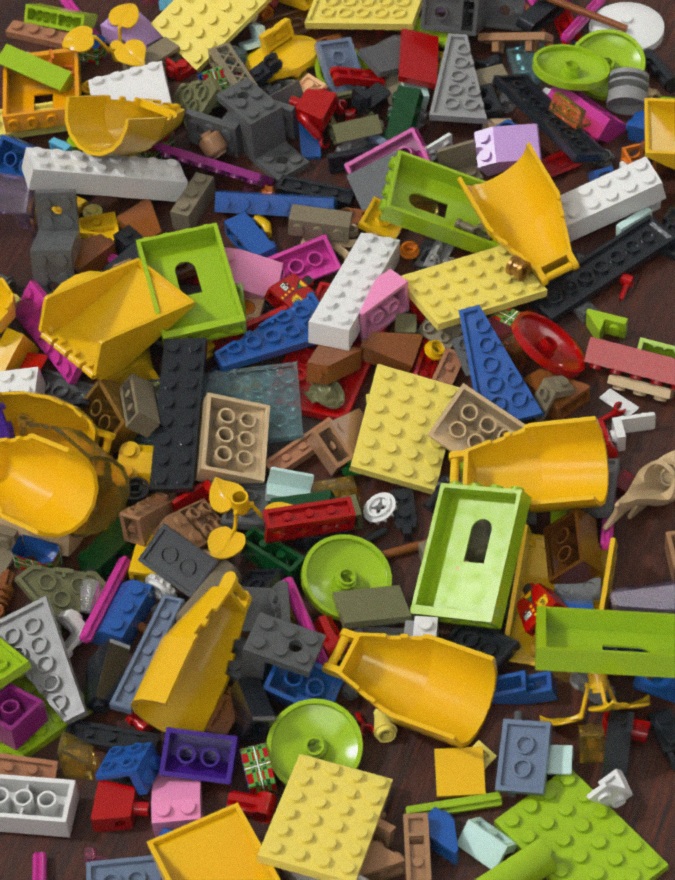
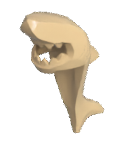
[602,450,675,530]

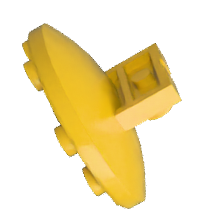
[245,18,317,83]

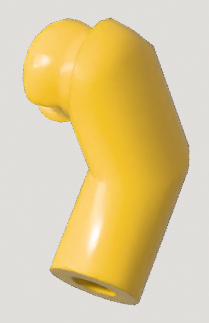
[253,214,272,239]

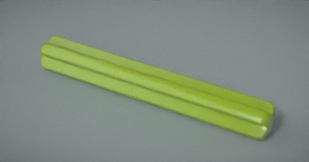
[406,792,502,814]

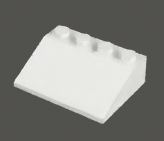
[88,61,172,104]

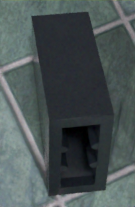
[84,638,130,714]
[230,677,276,741]
[602,709,635,781]

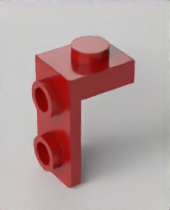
[172,479,218,513]

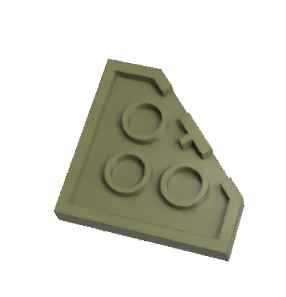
[172,78,222,127]
[14,564,106,629]

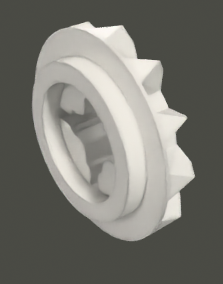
[363,492,397,525]
[145,573,177,600]

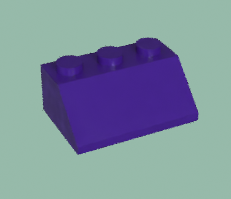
[159,727,240,785]

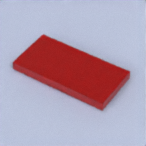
[398,28,439,89]

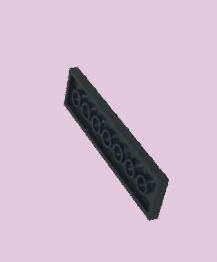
[492,74,609,163]
[527,215,675,322]
[149,338,208,493]

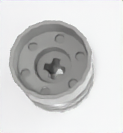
[607,67,649,115]

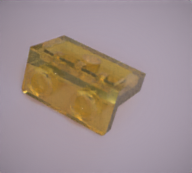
[311,475,358,501]

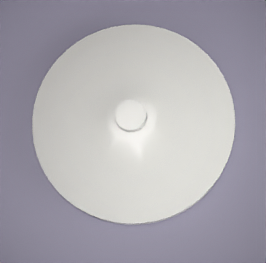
[589,2,664,50]

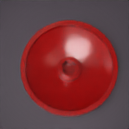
[512,311,586,378]

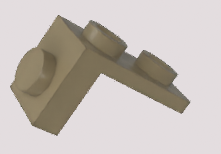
[534,375,575,422]

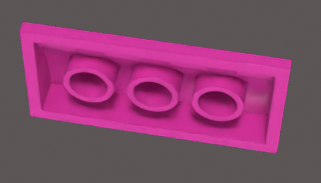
[267,234,341,281]

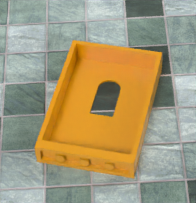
[2,48,82,133]

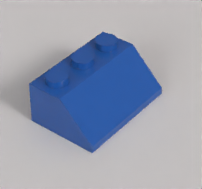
[0,134,37,191]
[91,579,156,646]

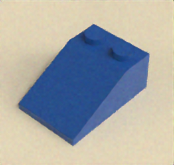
[263,662,343,707]

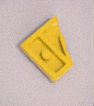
[79,211,119,241]

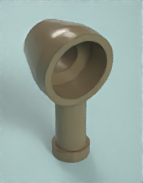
[454,218,491,240]

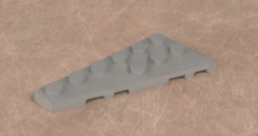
[429,34,487,124]
[0,596,89,725]

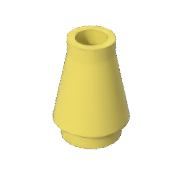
[373,709,397,743]

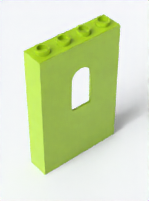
[378,149,500,253]
[136,223,247,347]
[410,481,532,629]
[535,606,675,678]

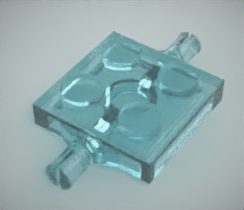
[506,43,545,84]

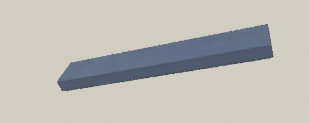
[109,594,185,714]

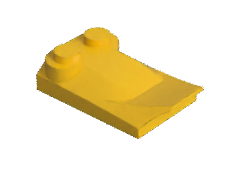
[116,441,153,487]

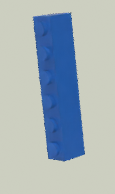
[215,190,337,216]

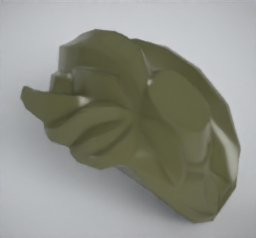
[304,381,345,409]

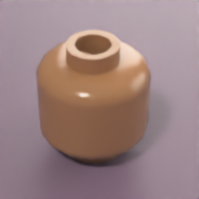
[199,129,227,160]

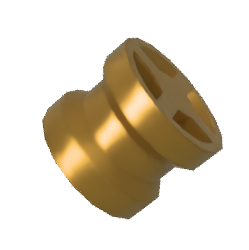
[505,255,531,281]

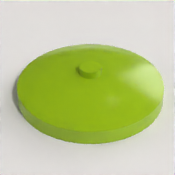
[575,29,645,100]
[532,44,610,91]
[301,534,392,621]
[266,699,363,786]

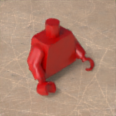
[289,88,347,149]

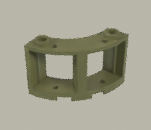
[327,87,384,145]

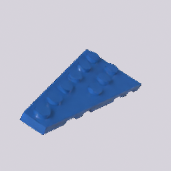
[214,292,320,372]
[459,305,545,421]

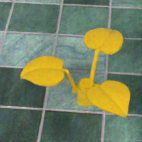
[62,3,146,67]
[207,477,291,559]
[539,673,650,726]

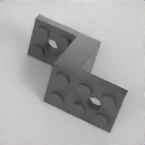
[420,0,526,36]
[216,77,310,183]
[184,98,298,158]
[30,189,82,295]
[226,612,326,686]

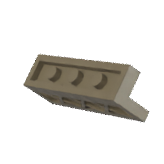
[208,42,258,87]

